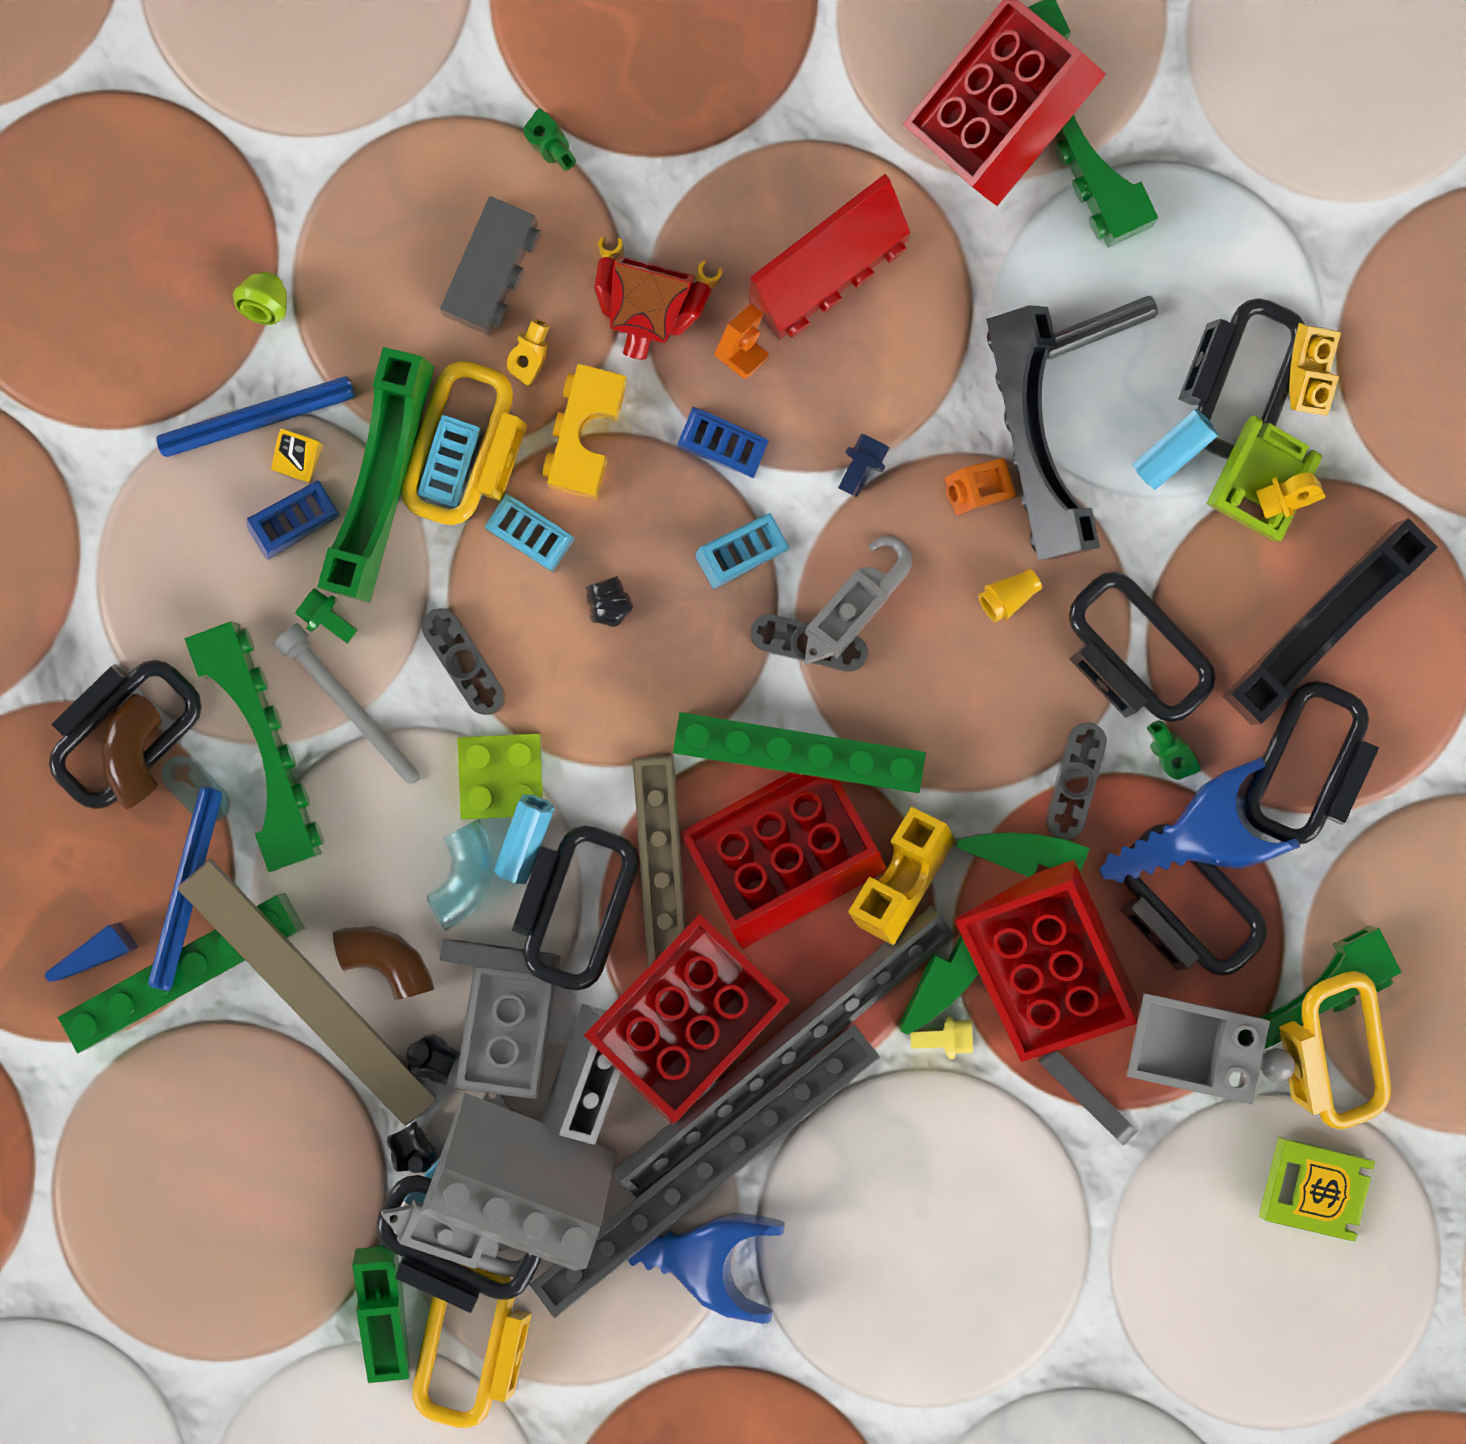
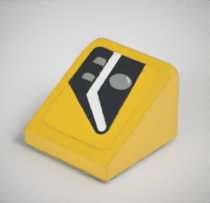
[271,428,323,483]

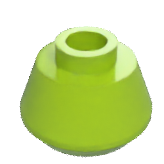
[232,272,287,325]

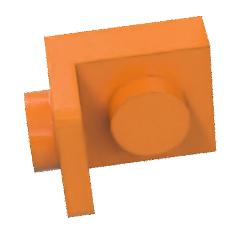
[714,303,769,379]
[945,458,1017,516]

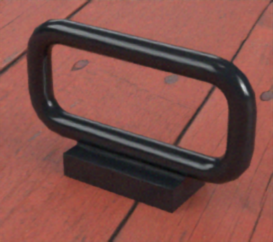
[1178,298,1305,460]
[1069,572,1216,722]
[49,660,202,809]
[1243,681,1380,844]
[1120,824,1267,976]
[512,825,638,991]
[376,1175,542,1313]

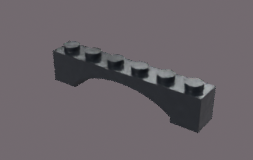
[986,305,1100,561]
[1223,518,1438,725]

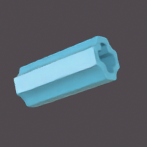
[1132,408,1219,490]
[494,794,555,884]

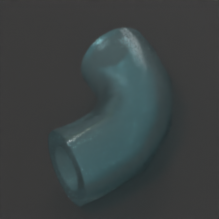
[426,819,493,931]

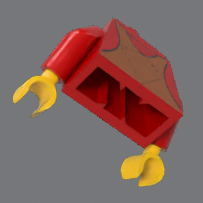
[594,236,722,360]

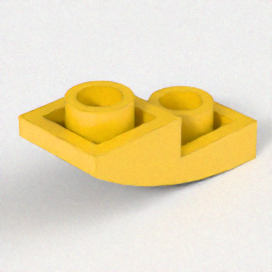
[1289,323,1341,416]

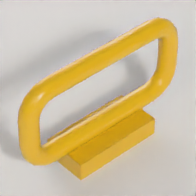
[401,361,528,525]
[1279,971,1391,1130]
[412,1262,532,1428]

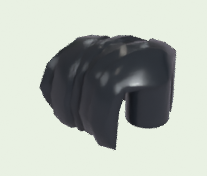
[585,576,633,627]
[407,1034,460,1085]
[387,1121,437,1173]

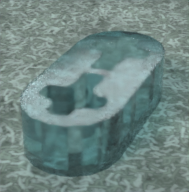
[162,756,231,822]

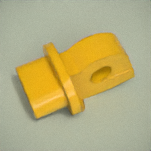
[507,319,550,386]
[1256,473,1326,519]

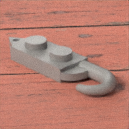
[804,536,912,664]
[381,1200,526,1277]

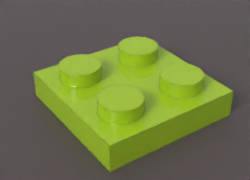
[457,734,543,820]

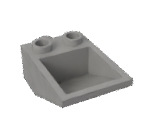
[1126,993,1295,1105]

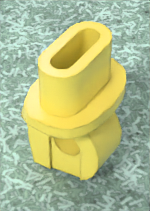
[910,1016,973,1059]

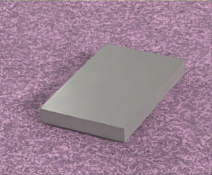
[455,966,555,1100]

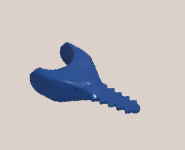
[1099,757,1301,884]
[628,1213,785,1324]

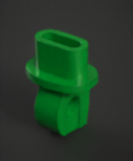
[524,108,576,171]
[295,588,358,644]
[1147,720,1201,780]

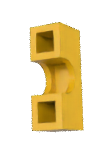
[542,364,628,500]
[848,806,956,946]

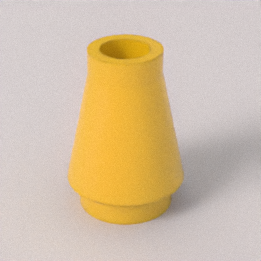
[978,569,1042,622]

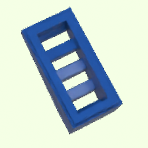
[677,407,769,479]
[246,480,340,560]
[44,923,138,982]

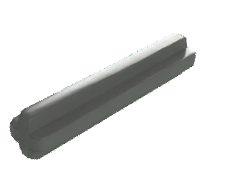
[1047,295,1158,359]

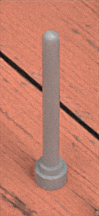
[273,623,419,784]

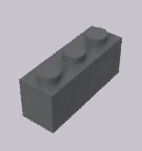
[440,196,541,336]
[541,1004,620,1145]

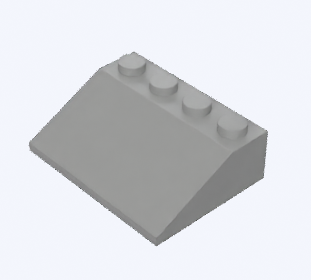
[420,1093,617,1271]

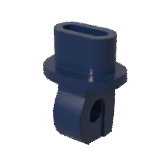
[838,434,890,497]

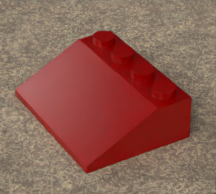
[902,0,1106,206]
[749,174,911,340]
[680,772,887,949]
[955,860,1138,1062]
[583,914,790,1125]

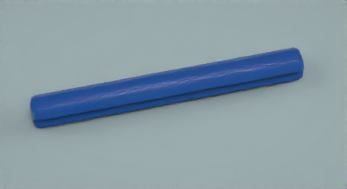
[156,376,355,457]
[148,787,222,991]

